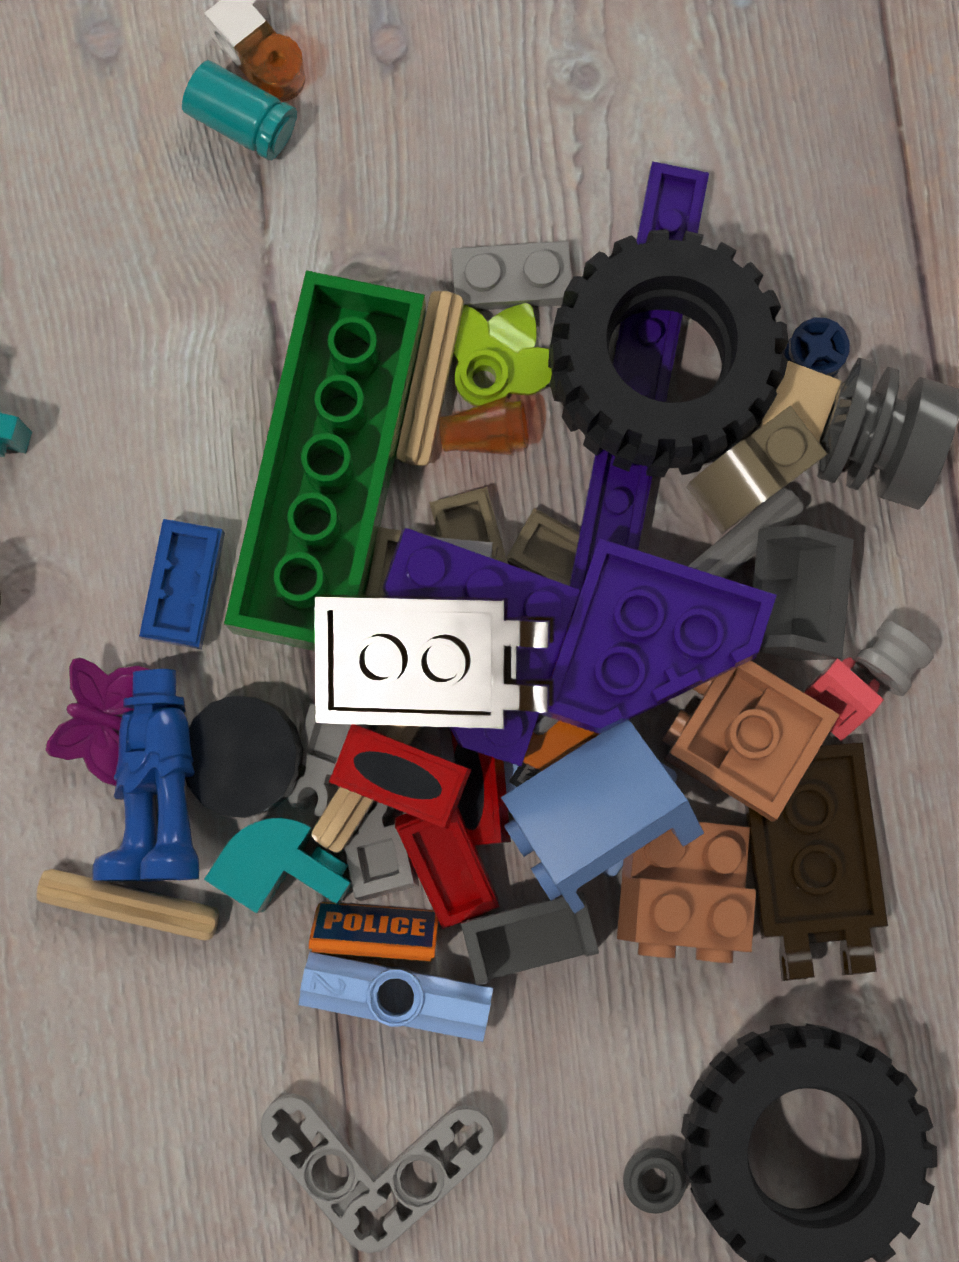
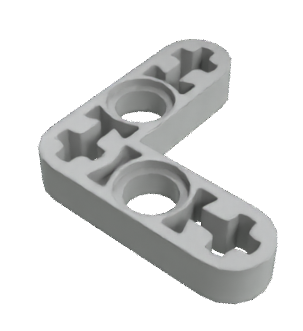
[260,1093,494,1253]

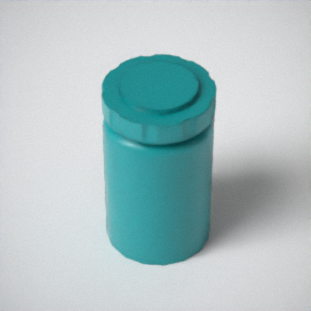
[182,60,297,161]

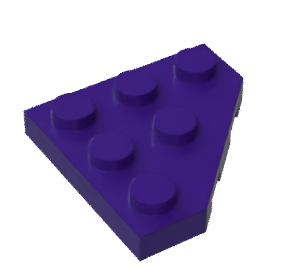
[382,528,580,767]
[540,538,777,734]

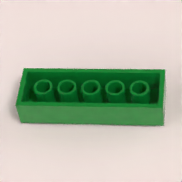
[224,270,426,651]

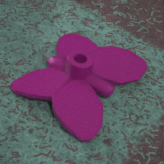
[45,657,151,786]

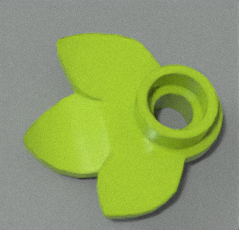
[453,303,552,408]

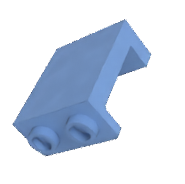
[501,720,704,914]

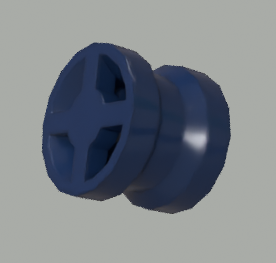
[783,317,850,378]

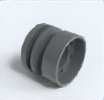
[817,358,959,510]

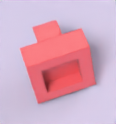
[803,657,884,741]

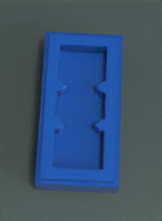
[139,519,225,650]

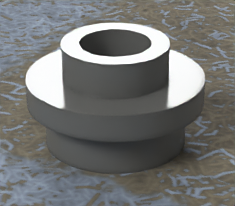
[623,1148,686,1214]

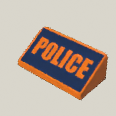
[308,902,438,961]

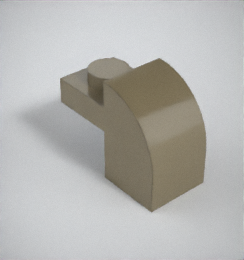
[686,406,827,534]

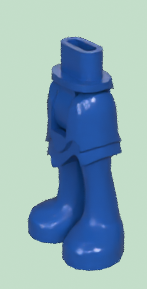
[92,669,199,881]

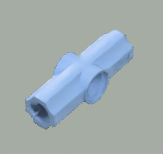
[298,951,493,1042]

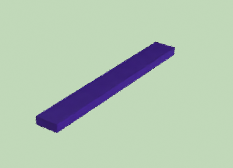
[569,161,709,617]

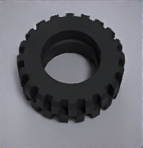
[548,230,789,477]
[681,1023,937,1262]

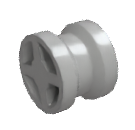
[855,620,934,696]

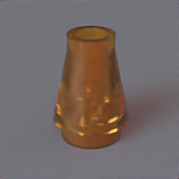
[439,396,529,456]

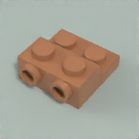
[662,661,839,822]
[617,822,756,963]

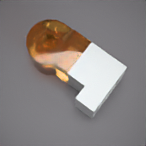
[204,0,306,102]

